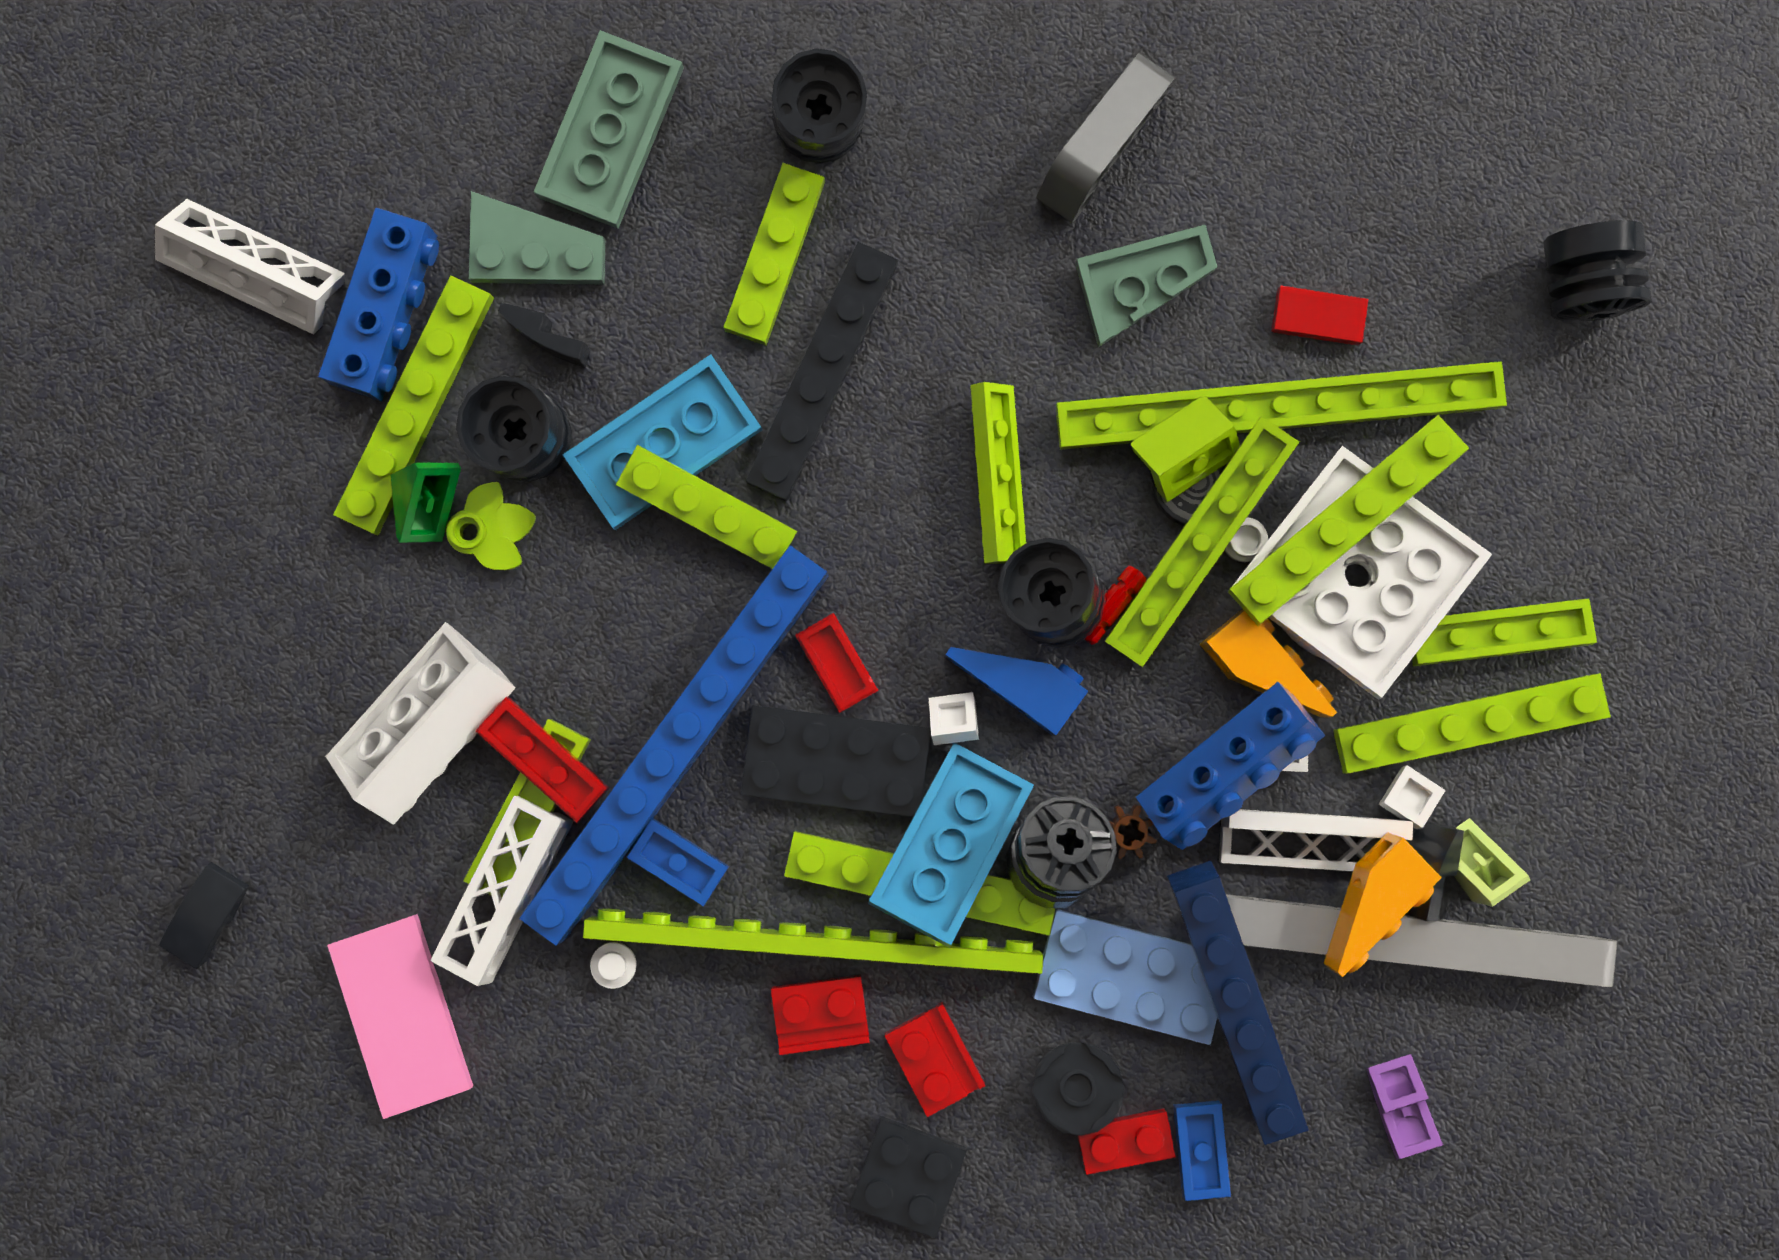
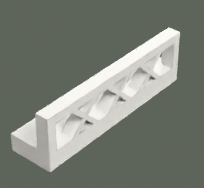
[155,199,345,335]
[430,796,574,986]
[1219,809,1413,871]

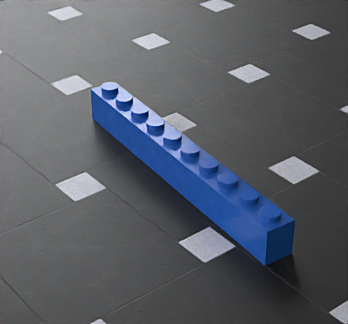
[519,545,829,946]

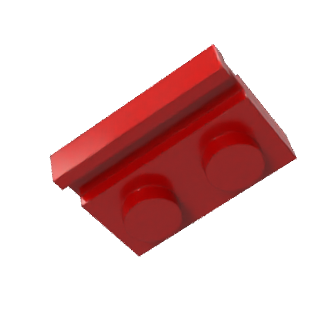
[771,975,870,1055]
[885,1002,985,1117]

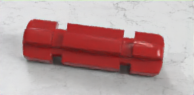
[1084,566,1147,645]

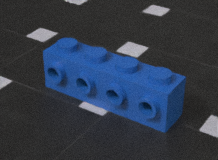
[318,208,439,401]
[1136,682,1326,850]

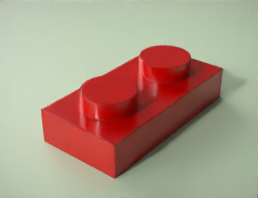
[1078,1108,1176,1175]

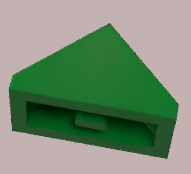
[390,463,461,543]

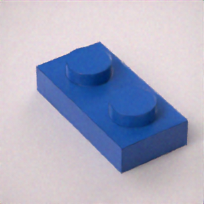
[627,818,729,906]
[1173,1100,1231,1201]

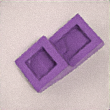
[1367,1054,1443,1160]

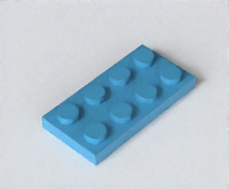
[563,354,762,530]
[868,743,1034,948]

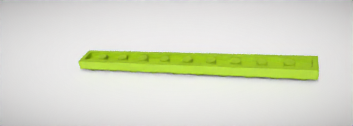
[1055,361,1507,450]
[583,909,1043,974]

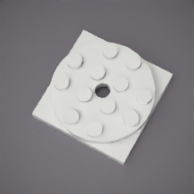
[1232,446,1492,700]

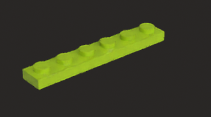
[333,275,494,536]
[1228,415,1469,626]
[1105,416,1299,667]
[1333,673,1611,774]
[784,831,1055,936]

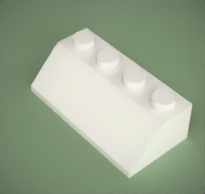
[325,622,515,825]

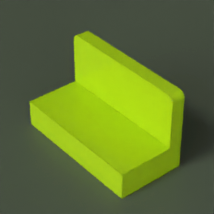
[1131,396,1240,502]

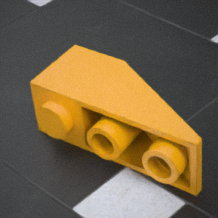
[1199,609,1337,717]
[1324,832,1442,977]

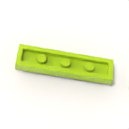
[723,163,825,346]
[970,382,1026,564]
[616,445,797,569]
[1412,598,1597,666]
[463,719,591,897]

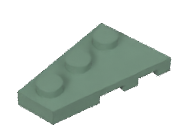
[469,191,606,285]
[1075,225,1217,348]

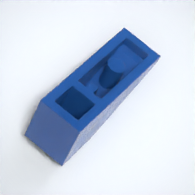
[944,647,1088,736]

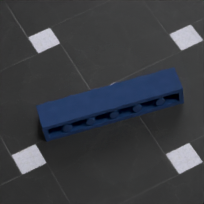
[1167,861,1309,1145]

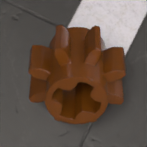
[1109,804,1157,859]

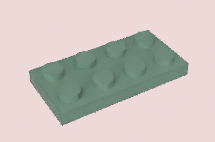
[534,30,684,229]

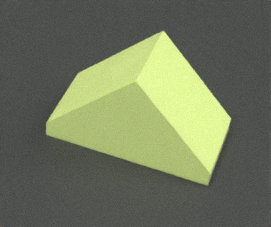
[1454,818,1530,907]

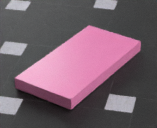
[327,914,473,1119]

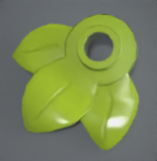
[446,482,536,570]

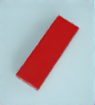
[475,697,609,823]

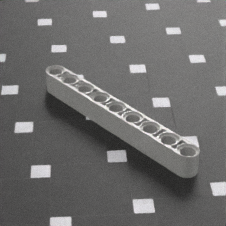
[1226,894,1617,987]

